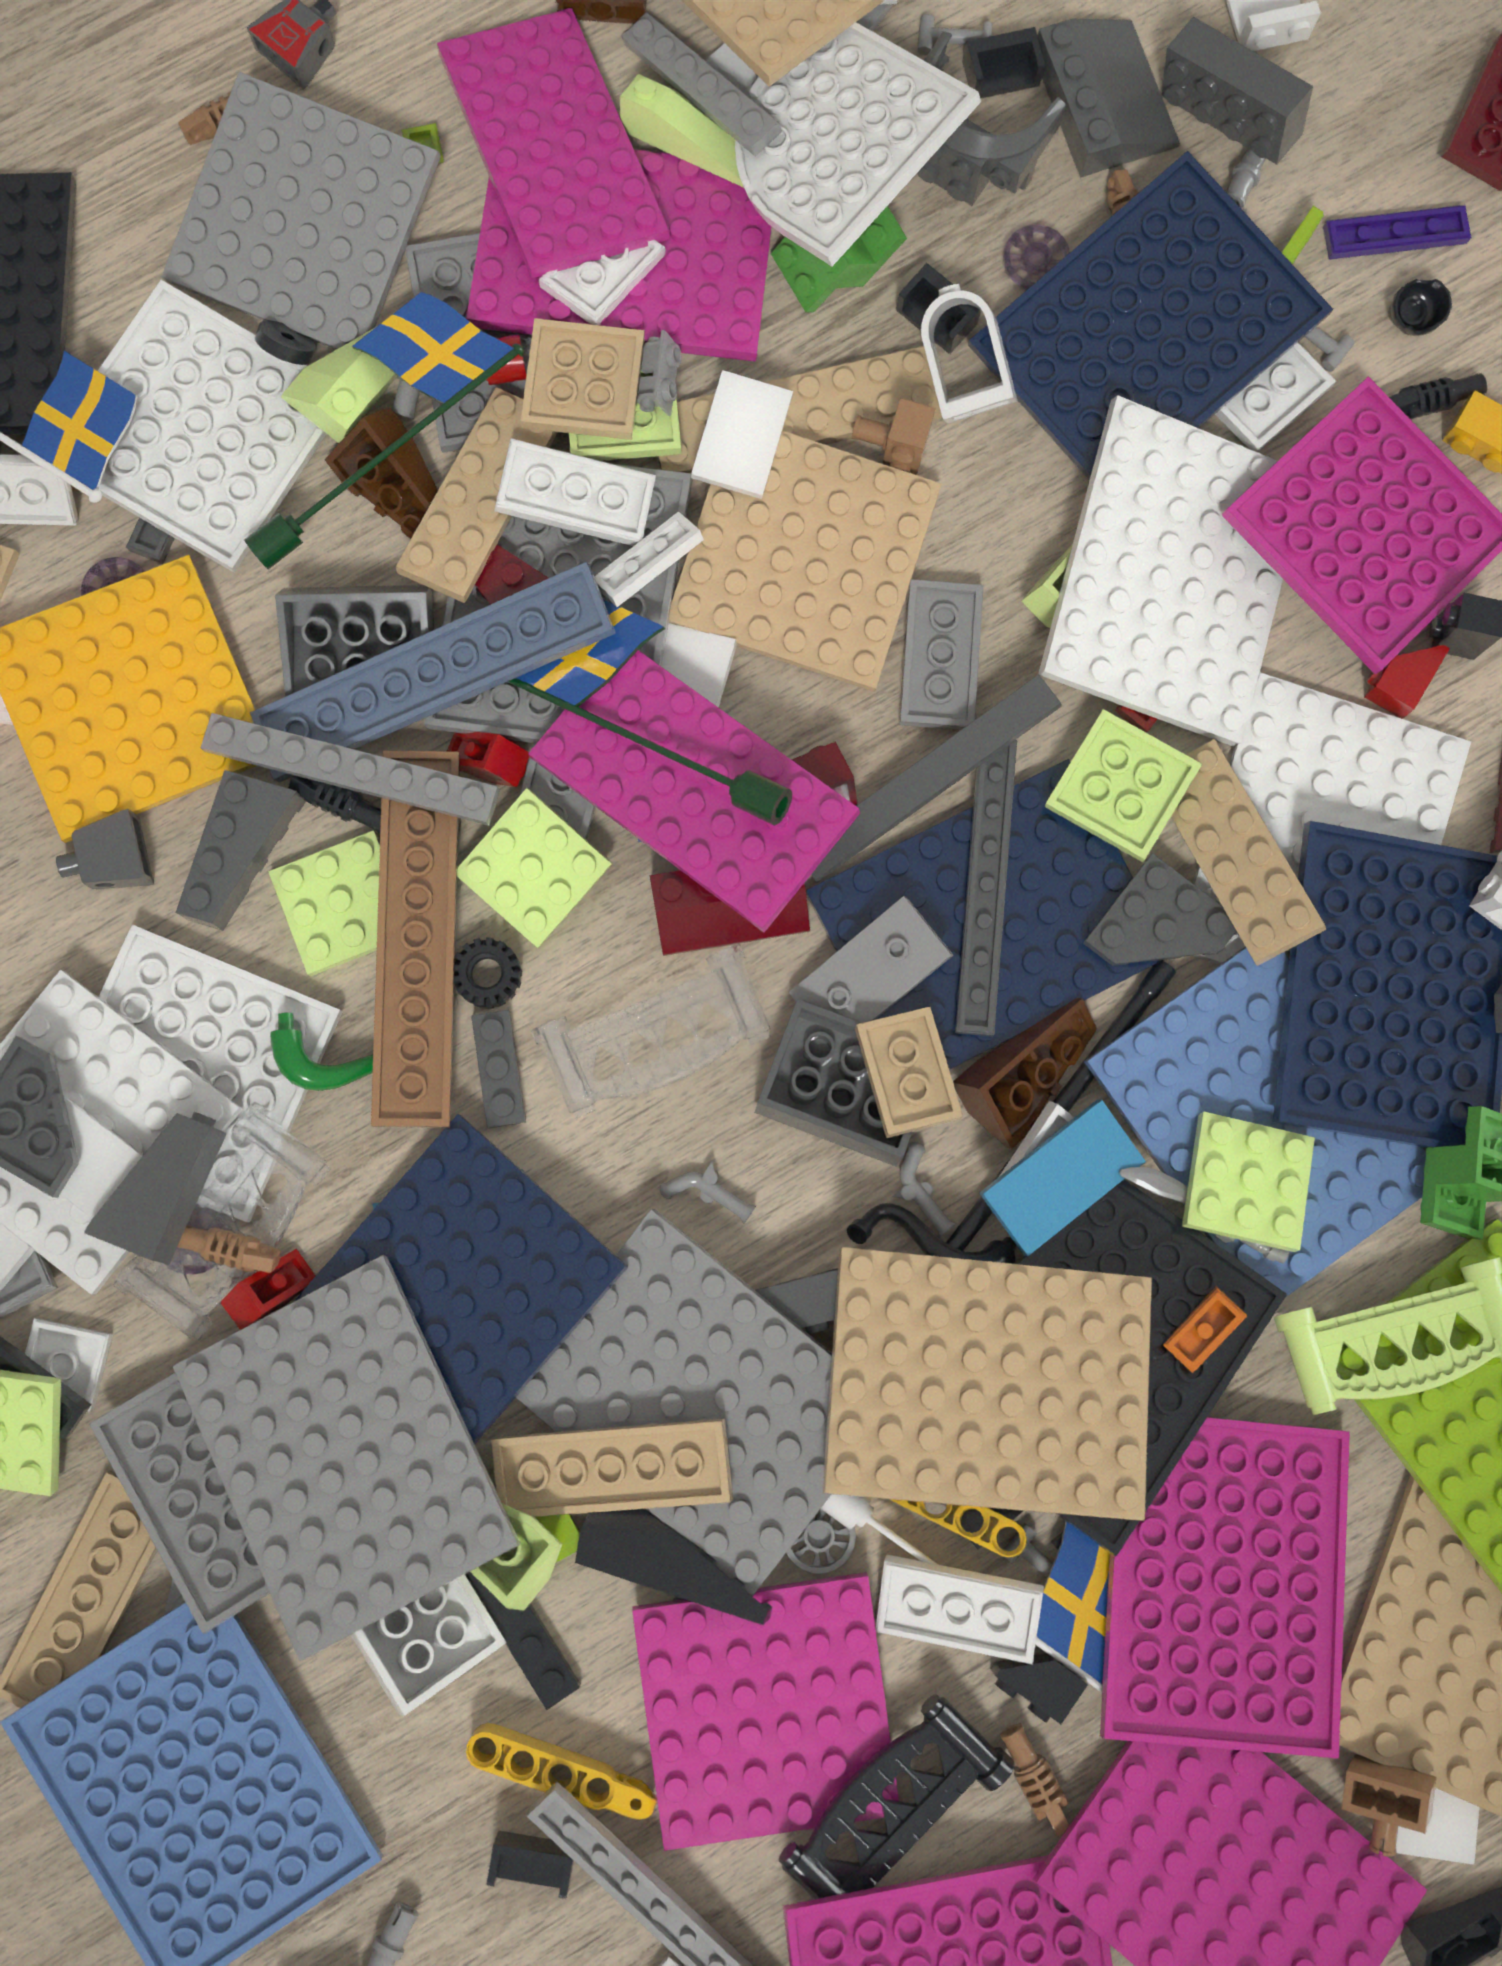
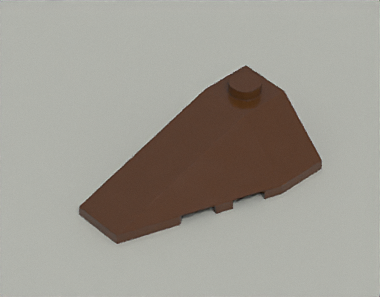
[324,406,438,539]
[953,998,1097,1149]

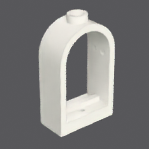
[921,284,1018,424]

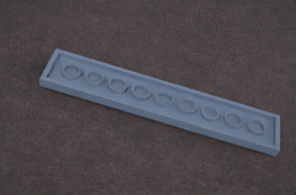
[250,562,616,783]

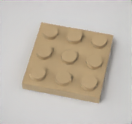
[520,318,645,440]

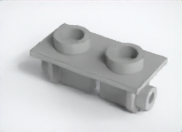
[637,330,681,416]

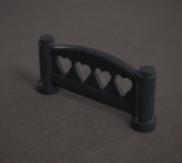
[779,1694,1014,1900]

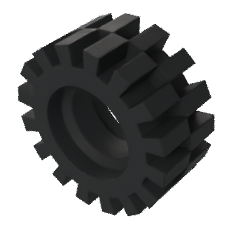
[454,937,522,1009]

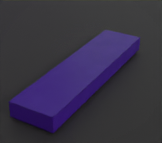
[1323,205,1472,260]

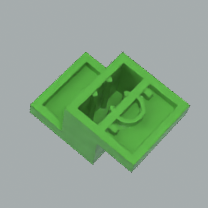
[771,206,907,313]
[1420,1106,1502,1240]

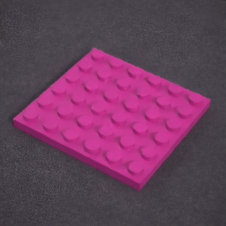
[1221,376,1502,674]
[632,1572,899,1851]

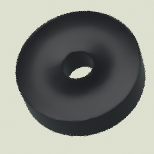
[255,320,316,365]

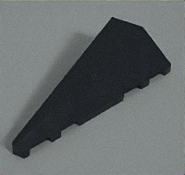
[575,1509,772,1625]
[1401,1887,1502,1966]

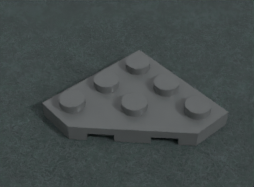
[1083,853,1236,966]
[0,1036,79,1198]

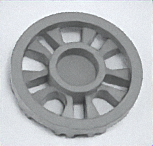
[786,1509,856,1574]

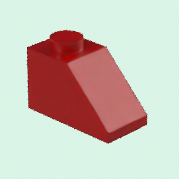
[1364,645,1450,719]
[446,732,530,787]
[220,1249,316,1330]

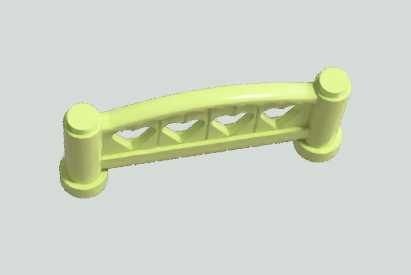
[1274,1257,1502,1415]

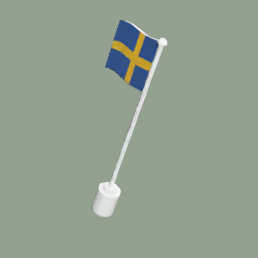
[0,351,137,503]
[821,1494,1110,1693]

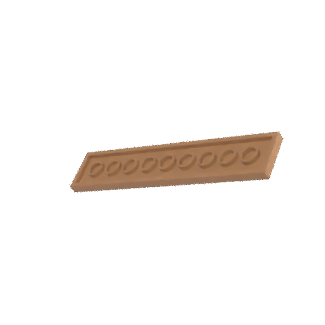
[371,750,460,1128]

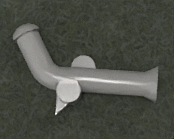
[892,1142,956,1237]
[660,1162,756,1224]

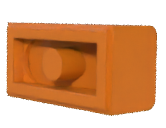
[1163,1286,1247,1373]

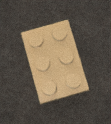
[855,1007,963,1138]

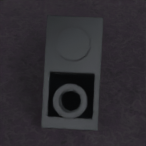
[990,1653,1088,1725]

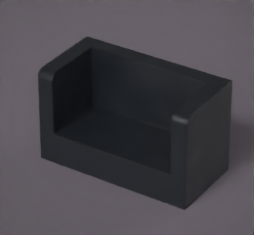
[962,27,1045,99]
[896,263,981,354]
[486,1830,574,1899]

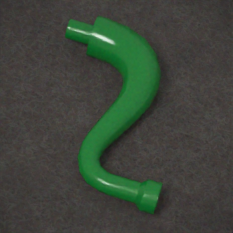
[270,1012,373,1091]

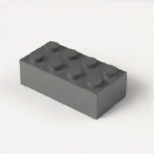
[1161,17,1313,165]

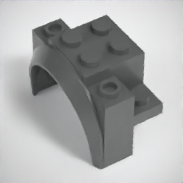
[917,31,1066,206]

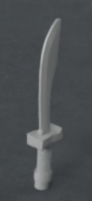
[1119,1167,1289,1264]

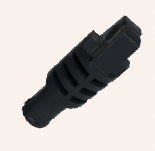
[1389,373,1487,419]
[288,775,381,833]

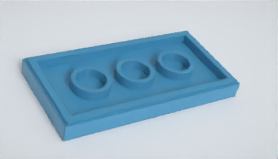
[979,1099,1146,1256]

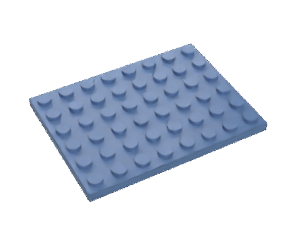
[1084,947,1426,1298]
[0,1602,383,1966]

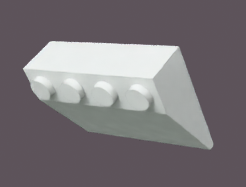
[351,1574,506,1716]

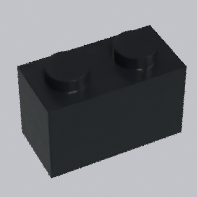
[1429,592,1502,660]

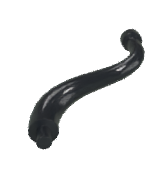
[847,1203,1017,1264]

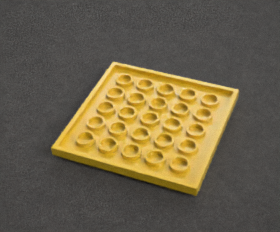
[0,555,257,843]

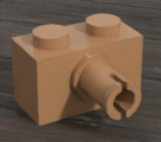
[851,398,936,475]
[1342,1754,1437,1857]

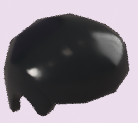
[1390,279,1452,336]

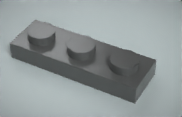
[471,1010,526,1128]

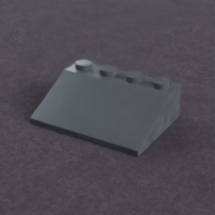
[1037,18,1180,178]
[275,585,434,697]
[754,999,912,1167]

